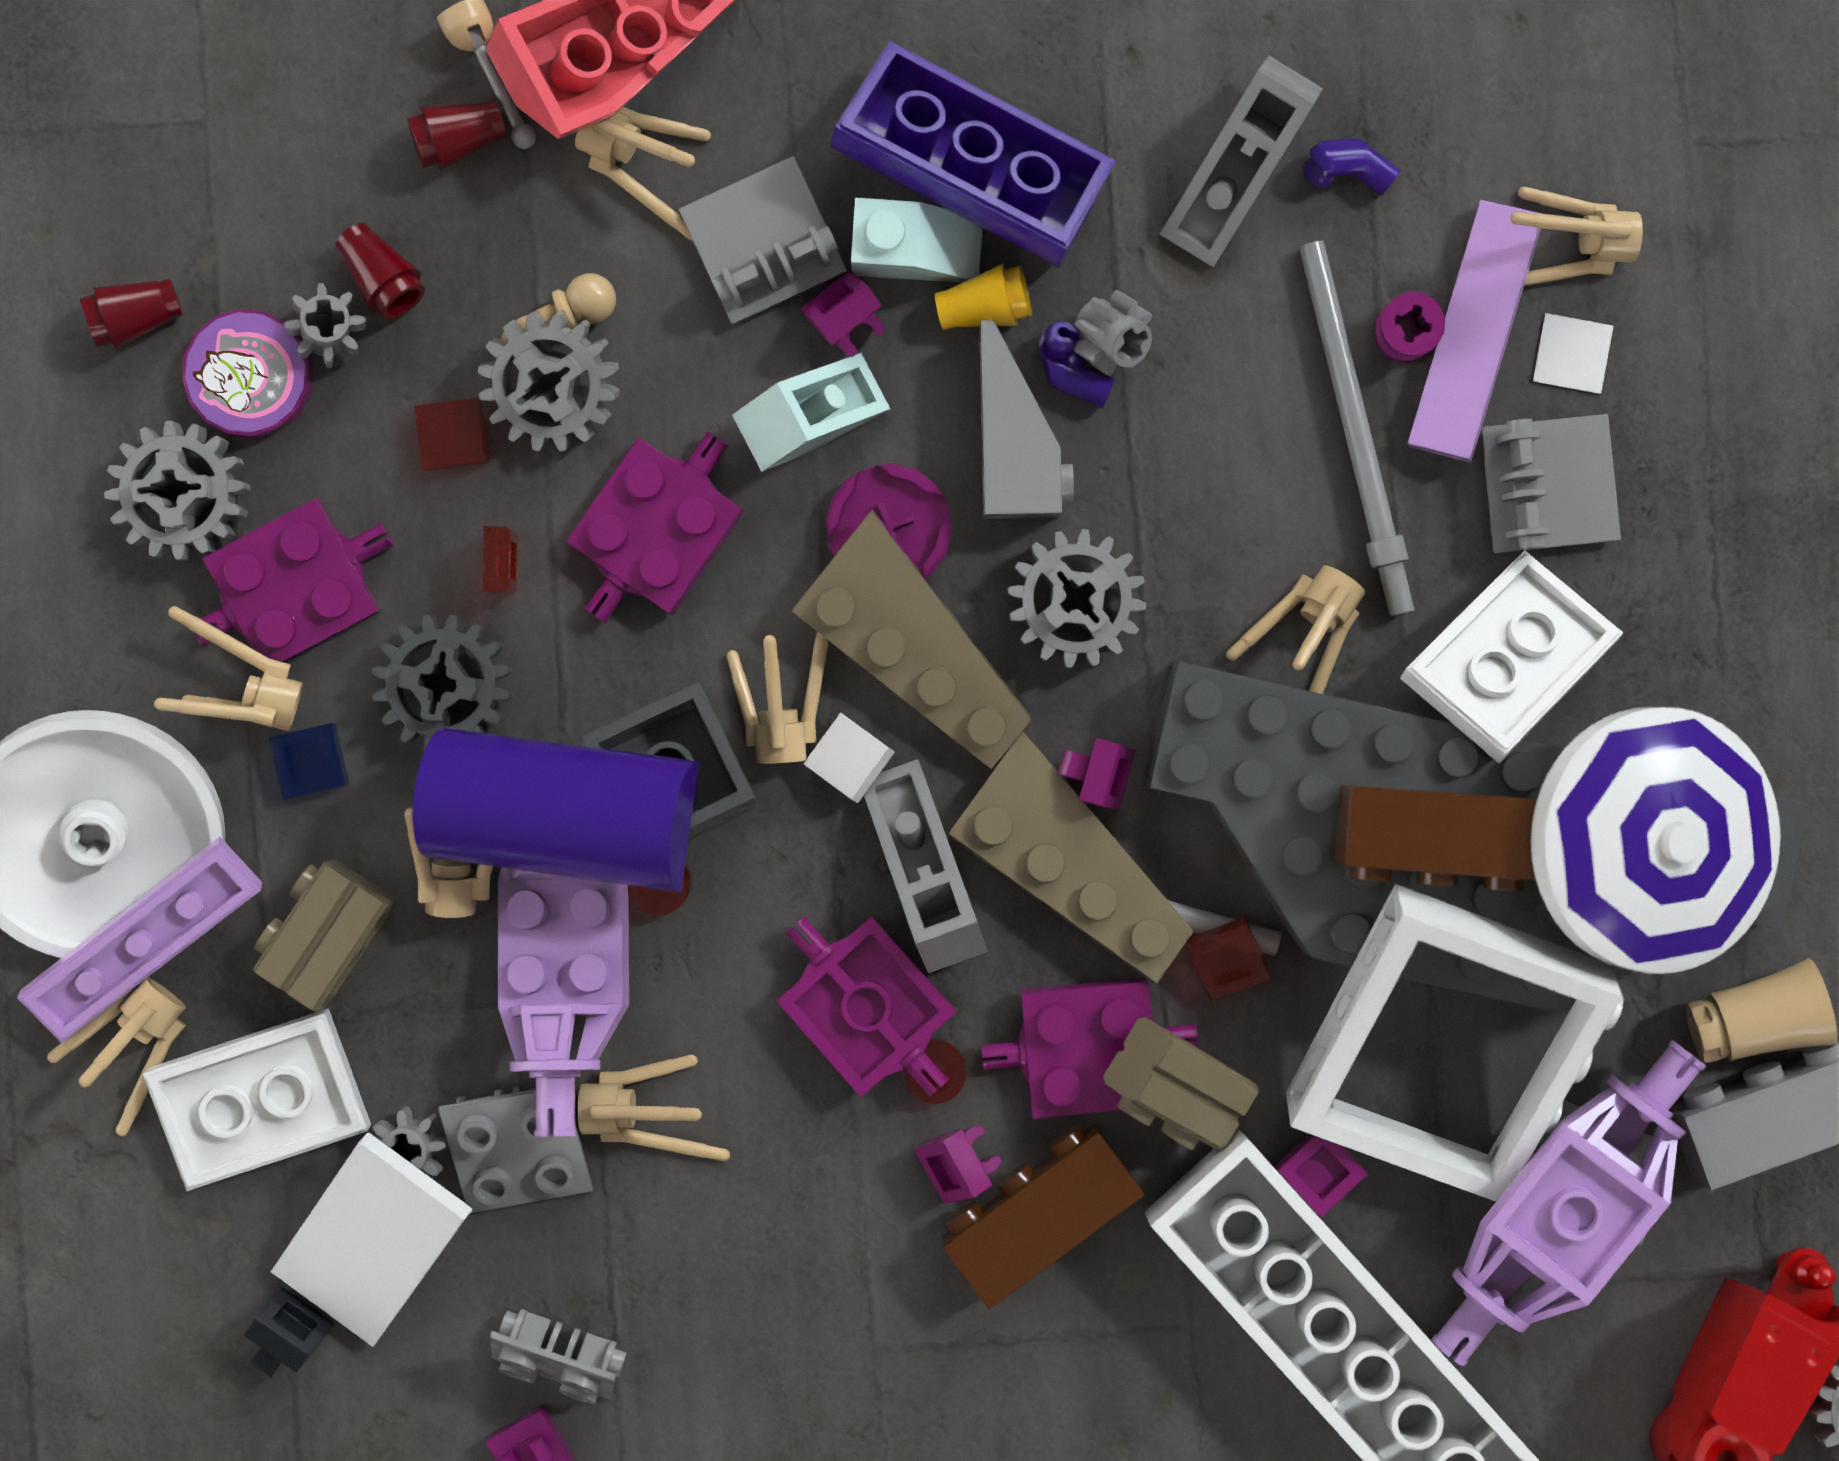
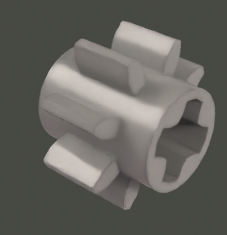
[284,283,366,368]
[1074,290,1153,376]
[373,1106,448,1176]

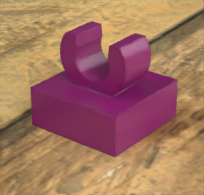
[800,270,884,357]
[1058,738,1136,811]
[914,1126,1001,1204]
[1274,1134,1368,1218]
[485,1404,575,1461]

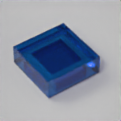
[269,723,350,799]

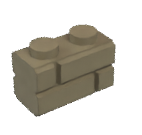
[252,860,398,1012]
[1103,1016,1259,1151]

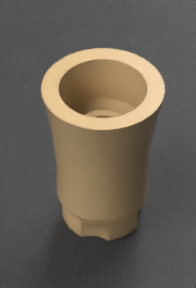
[1685,958,1838,1063]

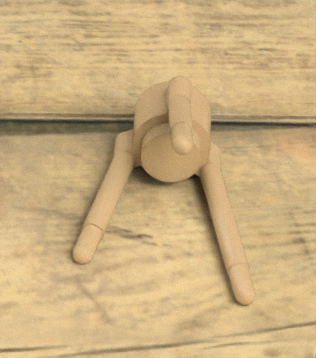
[575,107,711,241]
[1510,187,1643,286]
[1226,565,1365,694]
[154,606,303,732]
[727,632,829,764]
[404,808,493,918]
[47,977,186,1136]
[578,1055,730,1161]

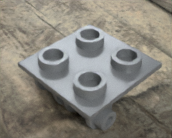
[679,156,847,325]
[1481,414,1621,553]
[438,1086,593,1214]
[490,1309,627,1404]

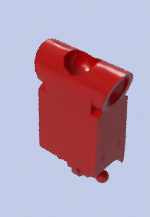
[1650,1247,1839,1461]

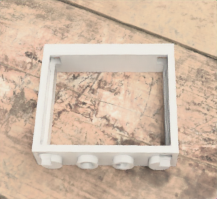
[1286,884,1623,1202]

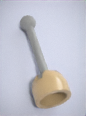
[436,0,536,149]

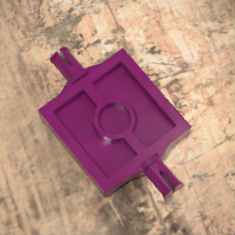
[566,431,745,623]
[192,498,395,662]
[776,916,957,1097]
[981,977,1199,1119]

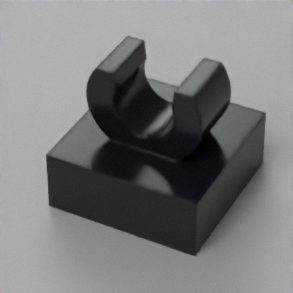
[244,1287,334,1377]

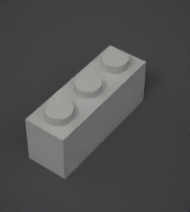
[1669,1040,1839,1191]

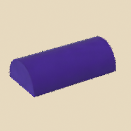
[831,41,1116,268]
[413,728,699,892]

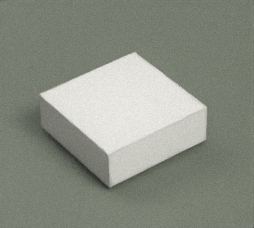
[804,712,895,803]

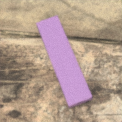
[1408,200,1541,463]
[17,837,263,1043]

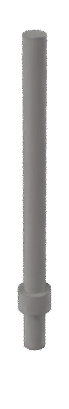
[1299,241,1415,616]

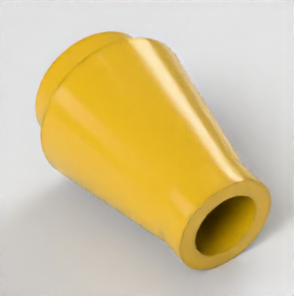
[935,263,1032,330]

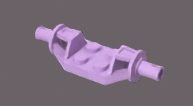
[498,868,629,1137]
[1431,1040,1706,1366]

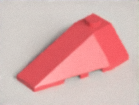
[485,0,735,139]

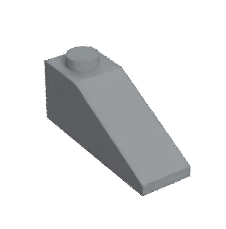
[1160,55,1323,267]
[979,320,1074,519]
[864,759,988,973]

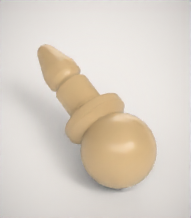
[501,273,616,342]

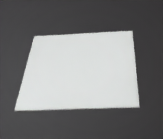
[1533,313,1613,394]

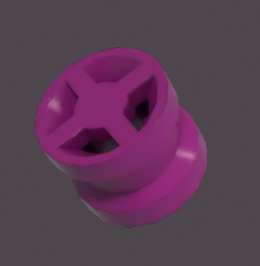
[1373,292,1445,363]

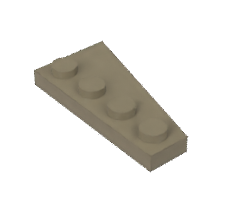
[792,510,1031,769]
[948,731,1194,984]

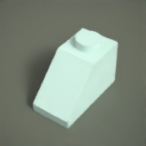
[851,198,982,283]
[732,353,890,472]

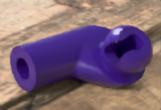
[1302,138,1401,196]
[1038,321,1115,408]

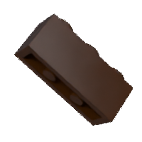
[1334,785,1538,891]
[942,1123,1145,1310]

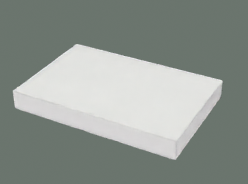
[1400,550,1623,764]
[142,1008,371,1191]
[271,1132,472,1347]

